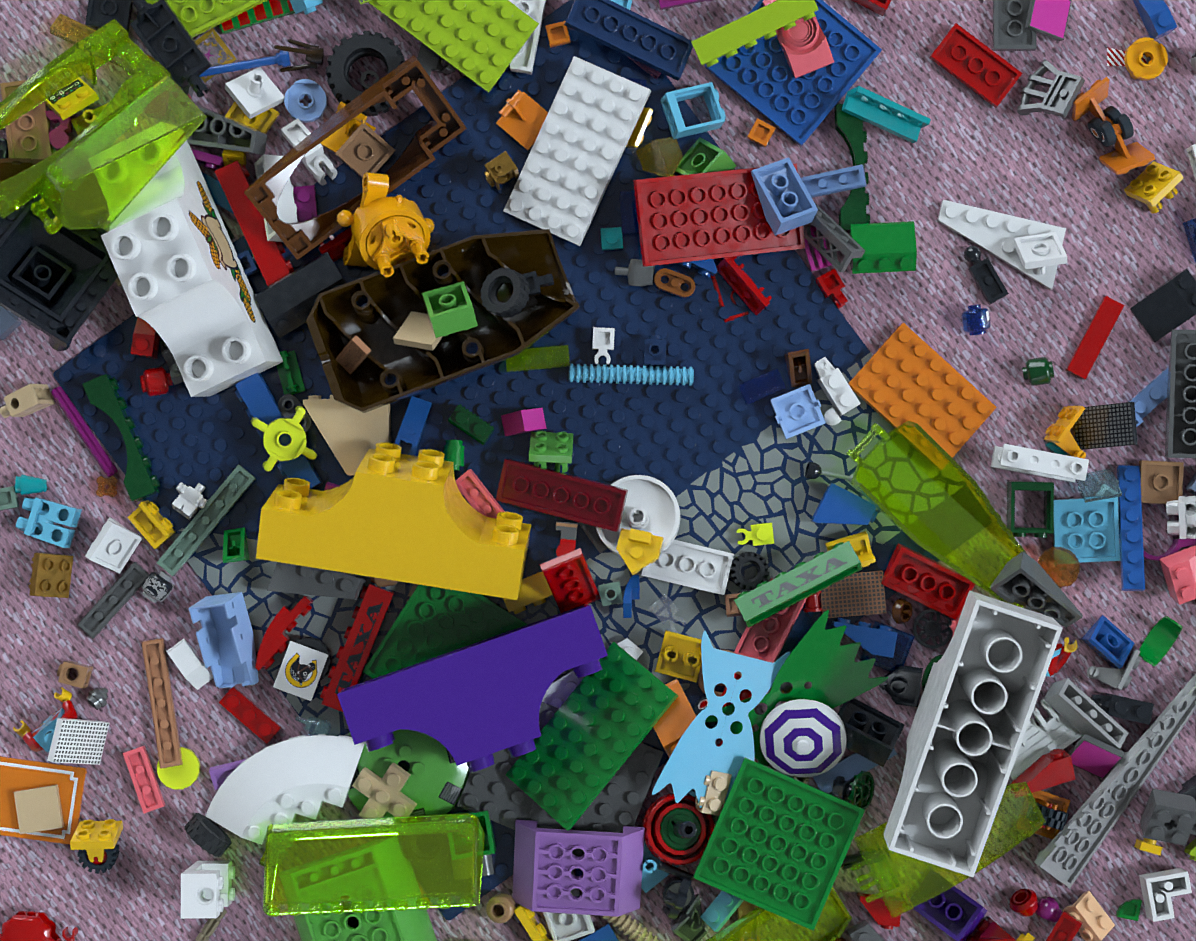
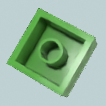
[422,281,478,338]

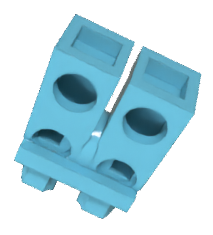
[15,497,82,548]

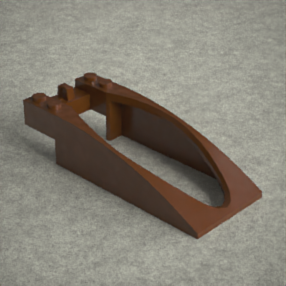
[244,55,467,260]

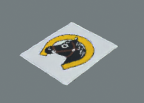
[273,641,328,701]

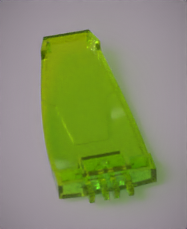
[850,782,1046,917]

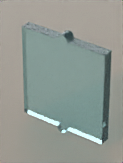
[1076,469,1122,503]

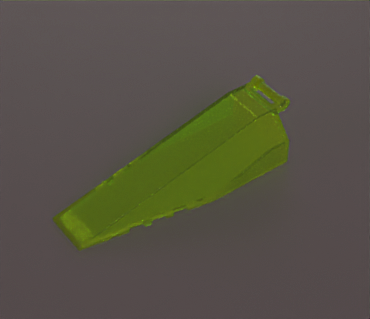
[846,421,1027,608]

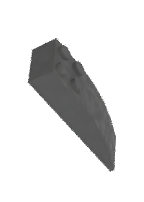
[1165,329,1196,458]

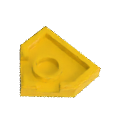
[616,528,664,575]

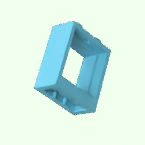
[660,82,726,139]

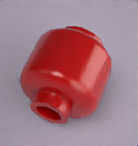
[140,367,173,396]

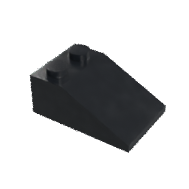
[1130,269,1196,343]

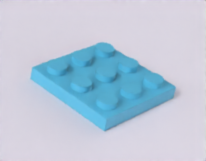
[1053,497,1120,564]

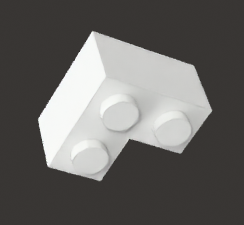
[1139,868,1192,922]

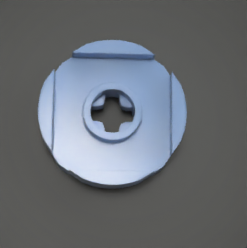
[284,79,327,123]

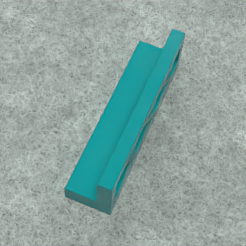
[841,86,931,143]

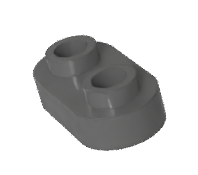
[278,394,313,433]

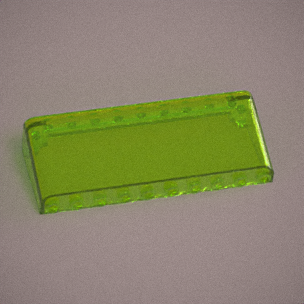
[263,814,485,917]

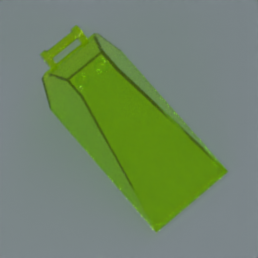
[30,75,207,234]

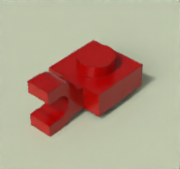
[815,268,848,309]

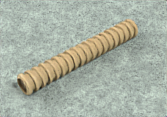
[602,914,663,941]

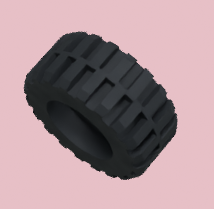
[326,31,406,116]

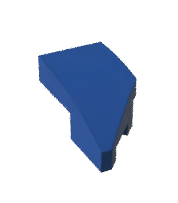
[623,575,640,618]

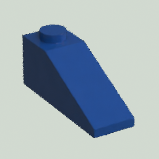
[1133,0,1177,40]

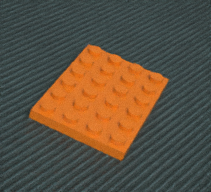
[848,322,997,470]

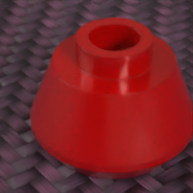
[1009,889,1038,917]

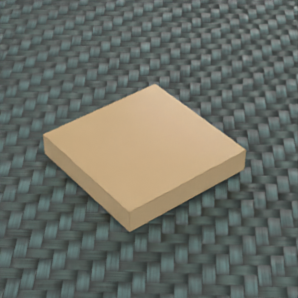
[393,311,443,351]
[14,785,64,834]

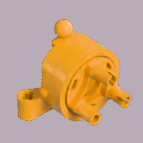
[337,172,434,277]

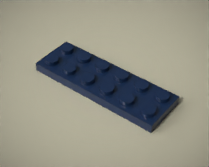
[564,0,693,81]

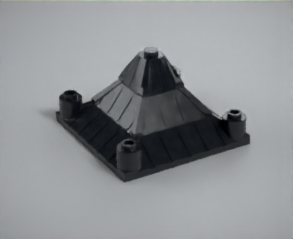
[0,180,118,351]

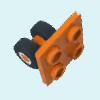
[1072,77,1122,142]
[1099,113,1155,175]

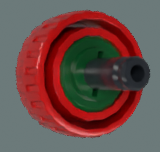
[642,793,715,865]

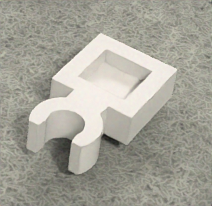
[592,327,615,365]

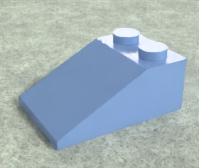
[751,157,818,235]

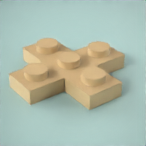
[352,762,417,827]

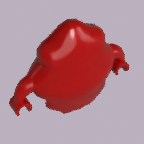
[0,911,78,941]

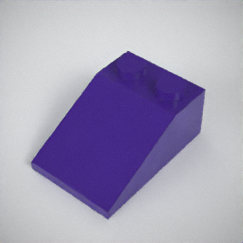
[907,869,987,941]

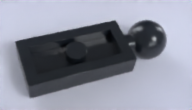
[964,246,1009,305]

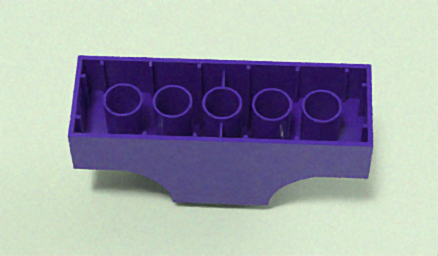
[337,604,608,773]

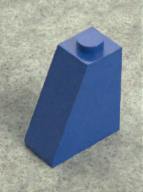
[811,483,878,525]

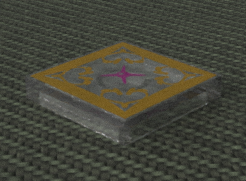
[194,27,239,86]

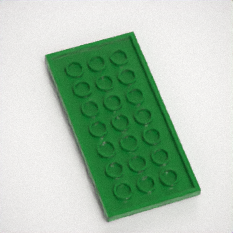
[506,642,678,831]

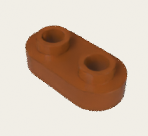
[654,268,695,298]

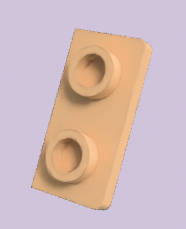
[1063,891,1115,941]

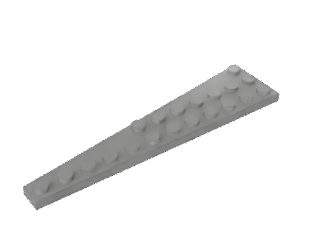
[1034,674,1196,888]

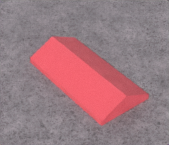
[734,578,807,663]

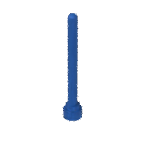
[199,50,291,77]

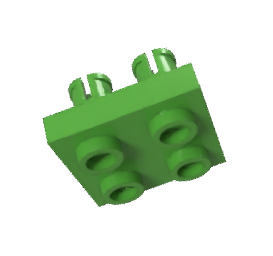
[529,431,573,473]

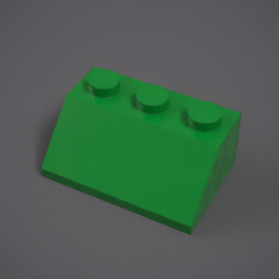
[849,221,917,274]

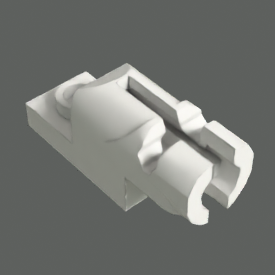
[281,118,337,185]

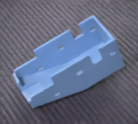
[189,592,259,688]

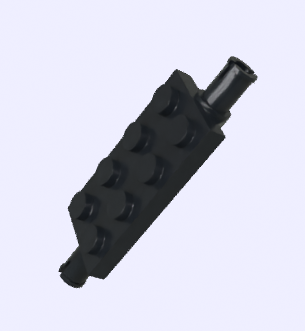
[130,0,212,97]

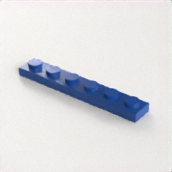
[1117,465,1145,591]

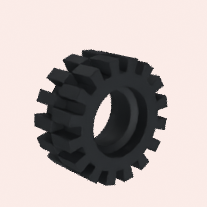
[730,552,769,590]

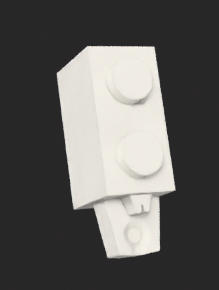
[814,357,861,417]

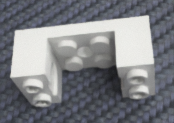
[181,861,235,919]

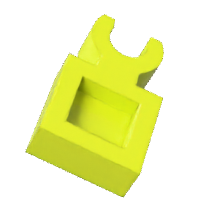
[736,523,774,546]

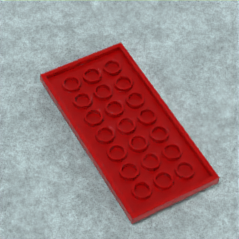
[633,163,805,267]

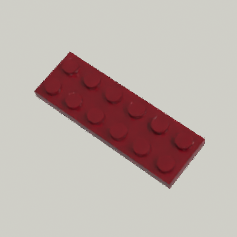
[496,458,628,532]

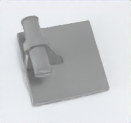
[1086,649,1142,691]

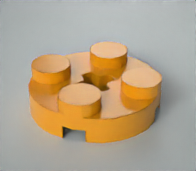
[1124,37,1168,81]

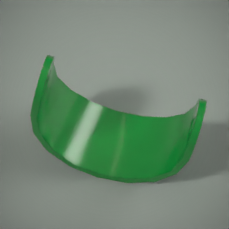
[1138,616,1183,667]

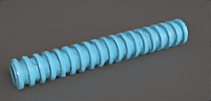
[569,363,694,386]

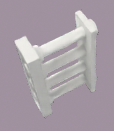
[991,444,1089,483]

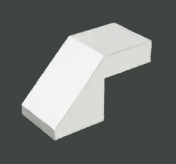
[167,639,213,690]

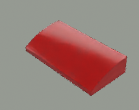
[881,543,976,620]

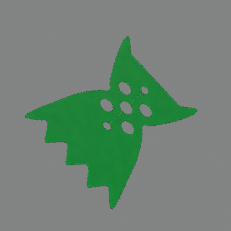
[705,610,889,767]

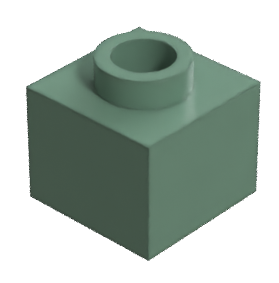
[598,581,623,606]

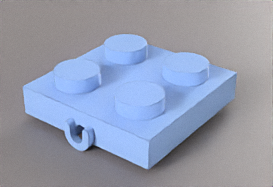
[770,384,826,439]

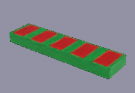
[220,0,295,34]

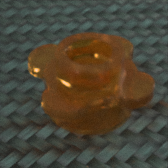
[96,476,118,497]

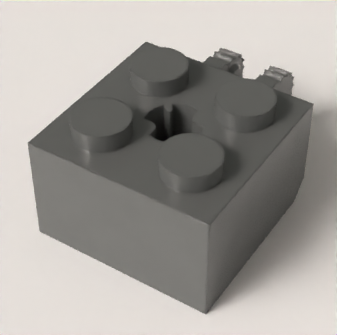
[1140,788,1196,846]

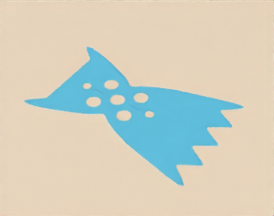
[652,631,790,808]

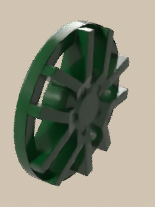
[848,771,875,810]

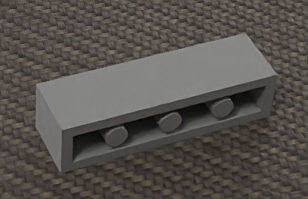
[1043,678,1128,749]

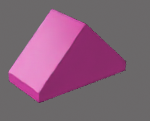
[501,408,547,437]

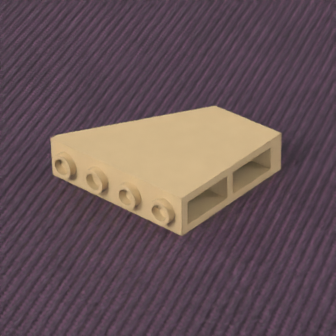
[303,395,391,476]

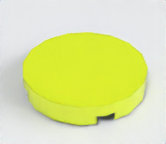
[157,747,200,790]

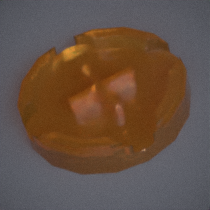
[1037,547,1080,588]

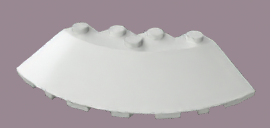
[206,734,365,845]

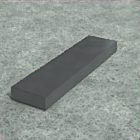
[77,562,150,639]

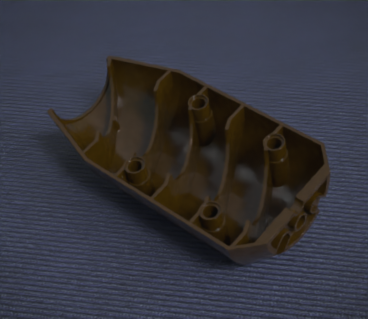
[306,229,580,413]

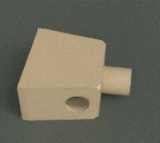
[0,384,55,418]

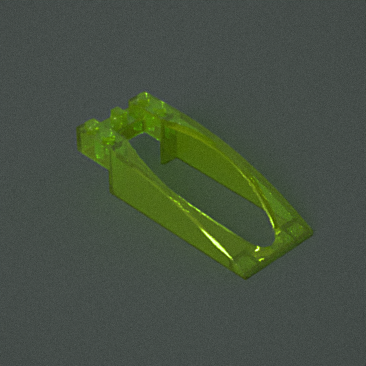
[0,19,171,218]

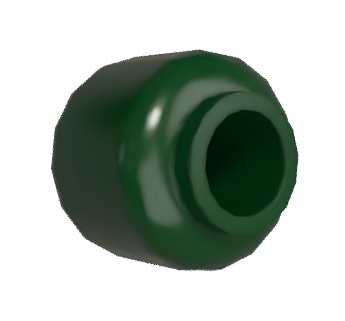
[1022,357,1054,386]

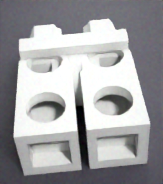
[1166,496,1196,539]

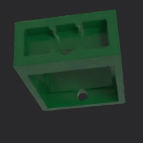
[1007,482,1054,538]

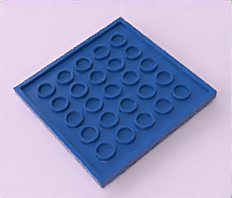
[704,0,882,147]

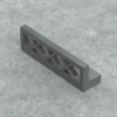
[803,202,865,272]

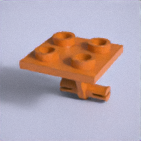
[496,90,548,151]

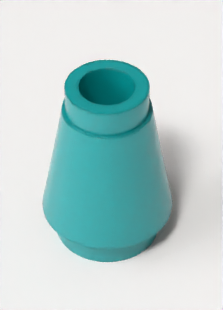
[15,474,47,495]

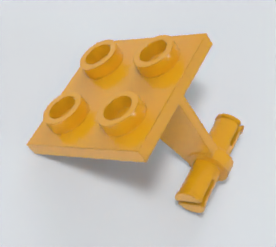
[320,101,376,153]
[1043,406,1086,459]

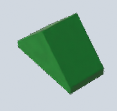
[223,527,250,563]

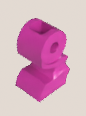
[45,110,73,152]

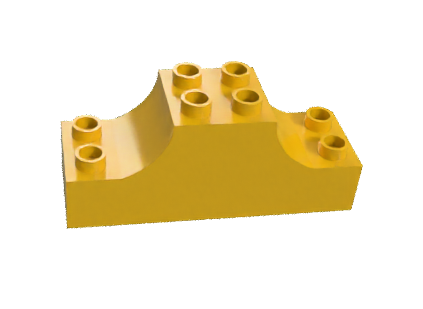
[256,442,531,600]

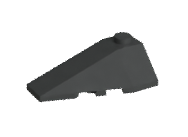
[990,551,1083,628]

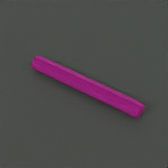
[51,386,118,477]

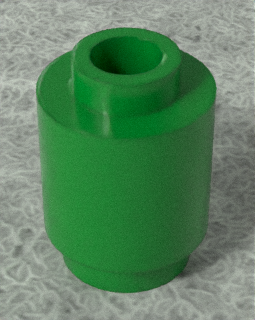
[443,440,465,471]

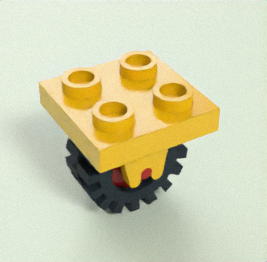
[70,819,123,874]

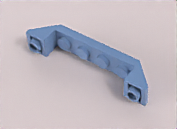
[1129,366,1169,427]

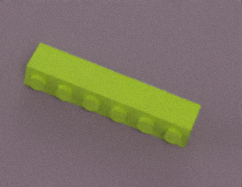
[691,0,819,68]

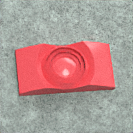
[762,0,834,79]

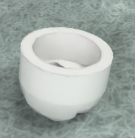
[824,407,842,426]

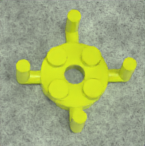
[251,406,317,472]

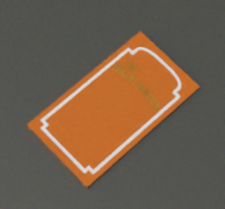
[0,756,87,845]

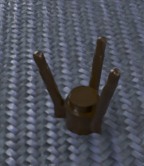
[274,39,324,72]

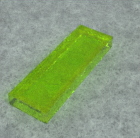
[506,345,570,372]

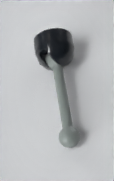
[805,462,857,483]

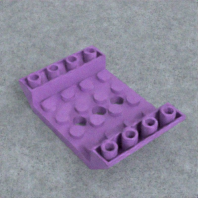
[512,820,645,917]

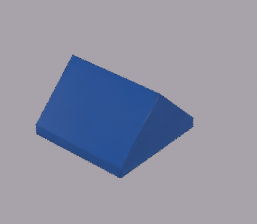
[1081,615,1134,669]

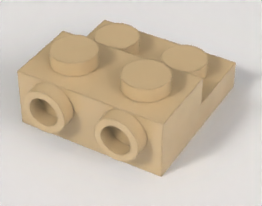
[695,771,732,816]

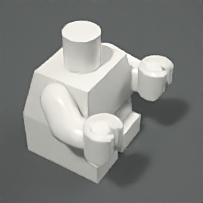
[172,482,207,520]

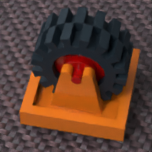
[1015,790,1071,839]

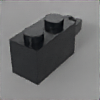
[1091,693,1154,725]

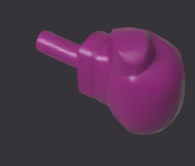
[1035,896,1062,923]

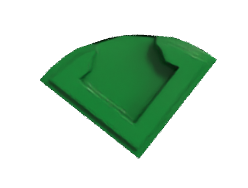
[1116,899,1142,921]

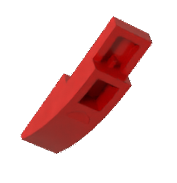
[256,596,314,671]

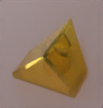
[636,137,683,177]

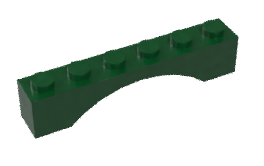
[834,104,870,233]
[83,374,160,502]

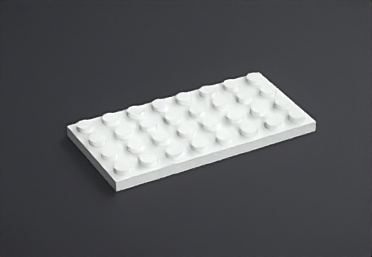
[504,56,651,246]

